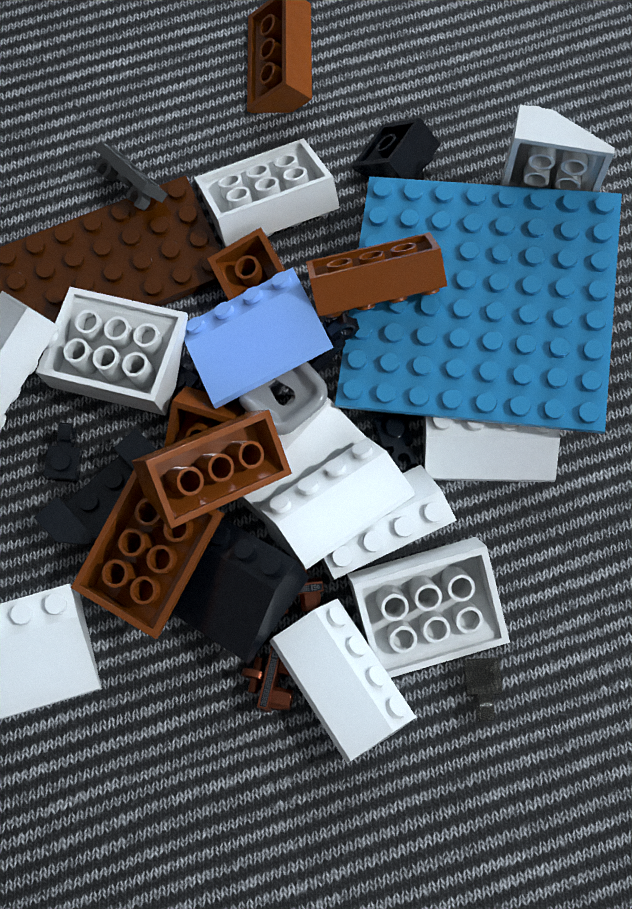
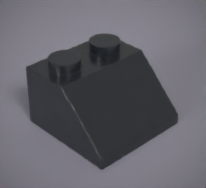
[351,118,441,180]

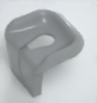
[239,362,328,435]

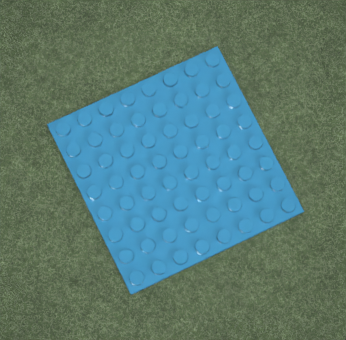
[335,176,622,434]

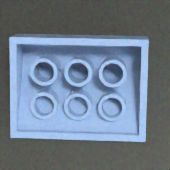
[184,267,334,409]

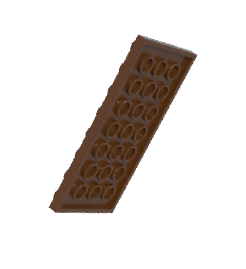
[0,175,221,354]

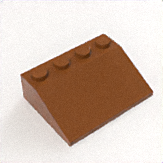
[71,469,224,639]

